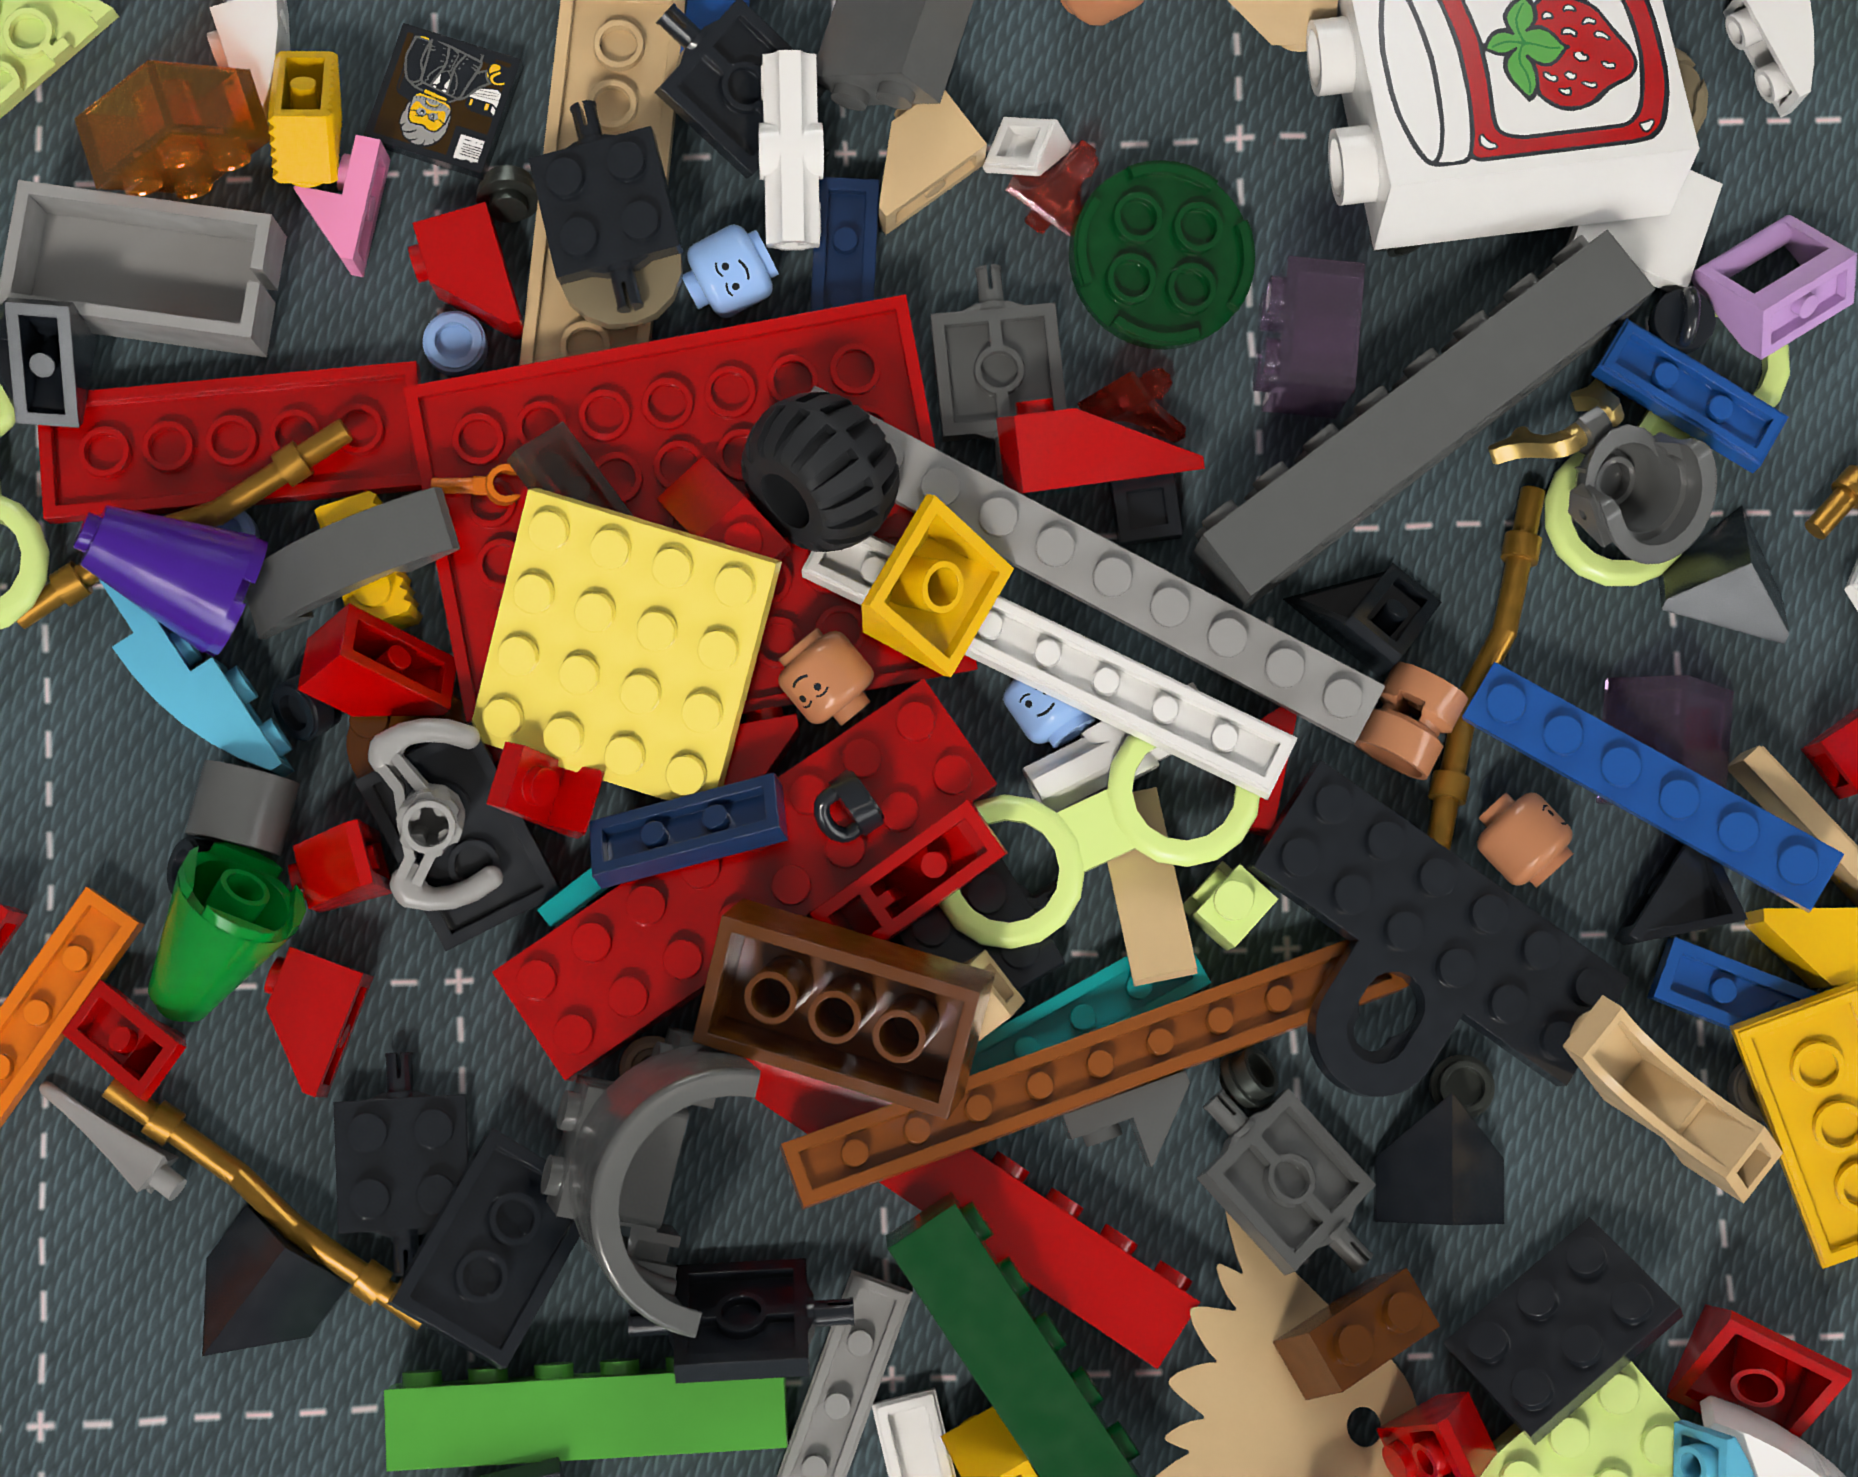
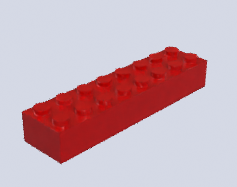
[492,678,997,1082]

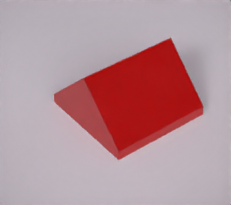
[1666,1304,1852,1438]

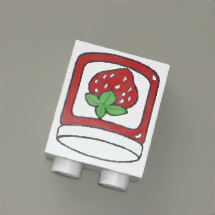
[1306,0,1700,250]

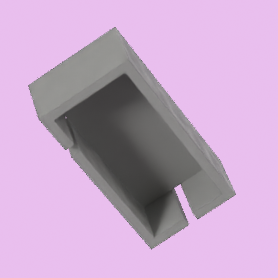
[0,180,287,357]

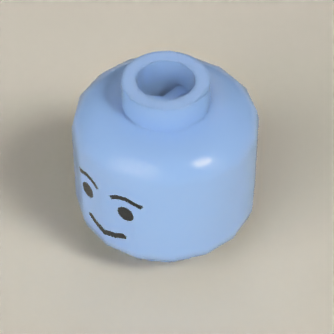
[682,224,779,318]
[1003,679,1096,748]

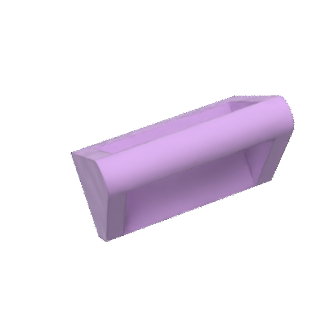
[1691,215,1857,360]

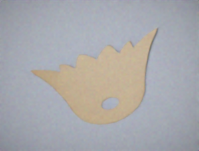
[1155,1210,1417,1477]

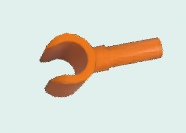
[431,464,521,506]

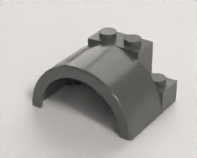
[541,1026,760,1338]

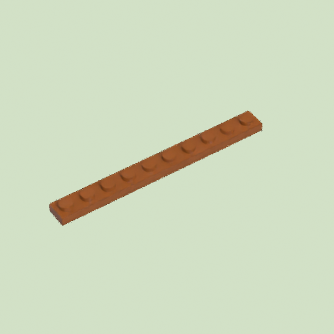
[780,940,1409,1210]

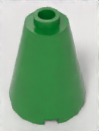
[148,842,306,1022]

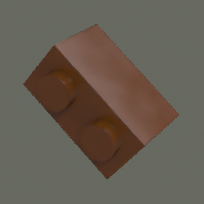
[1273,1267,1440,1400]

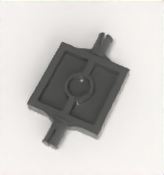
[930,264,1067,479]
[1196,1088,1376,1275]

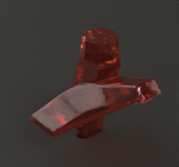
[1005,140,1099,237]
[1077,368,1186,443]

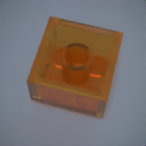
[74,60,270,199]

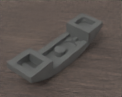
[246,487,461,639]

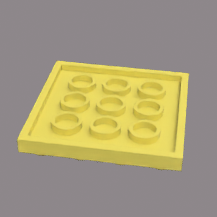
[472,487,782,801]

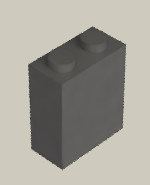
[816,0,974,111]

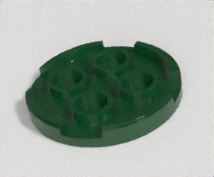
[1069,160,1255,350]

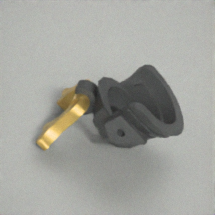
[1488,378,1717,564]

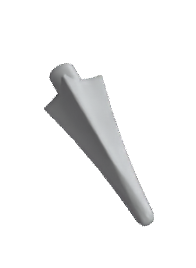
[39,1081,187,1201]

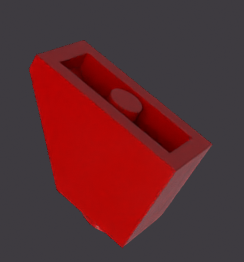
[408,202,524,340]
[657,455,791,560]
[297,603,456,717]
[288,819,392,913]
[264,947,374,1098]

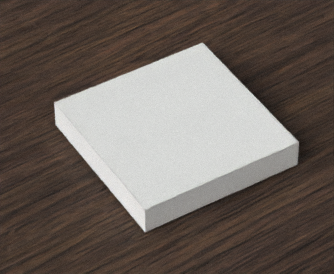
[1567,170,1723,293]

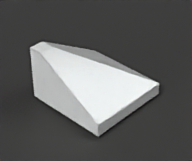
[983,117,1072,176]

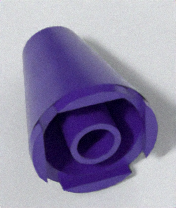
[73,505,268,656]

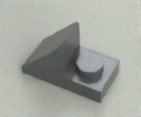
[1060,1070,1190,1167]

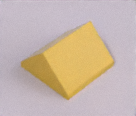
[861,494,1014,677]

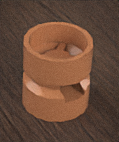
[1354,662,1468,780]

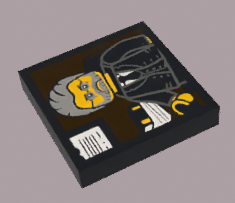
[364,23,523,180]

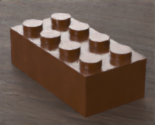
[692,898,996,1120]

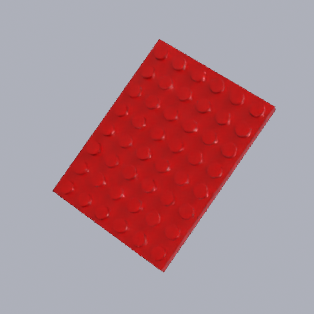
[403,294,978,762]

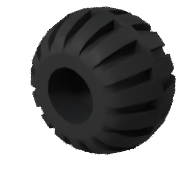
[741,392,900,552]

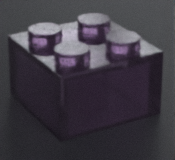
[1253,256,1365,419]

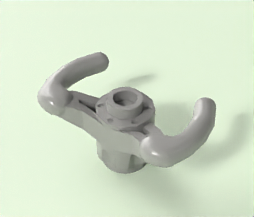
[368,718,503,911]

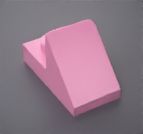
[293,135,391,277]

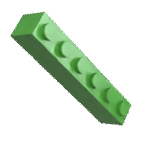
[384,1356,789,1471]

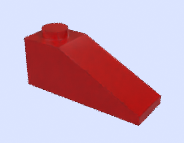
[996,398,1205,493]
[810,799,1008,941]

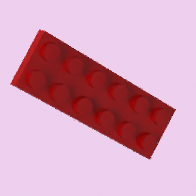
[38,361,422,524]

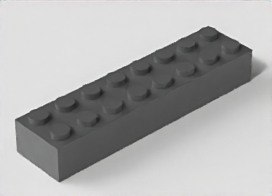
[1189,229,1655,611]

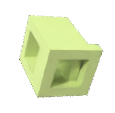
[1183,861,1278,951]

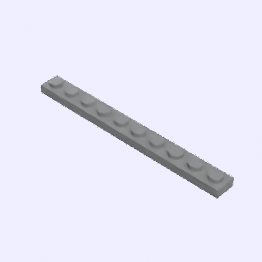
[811,385,1385,744]

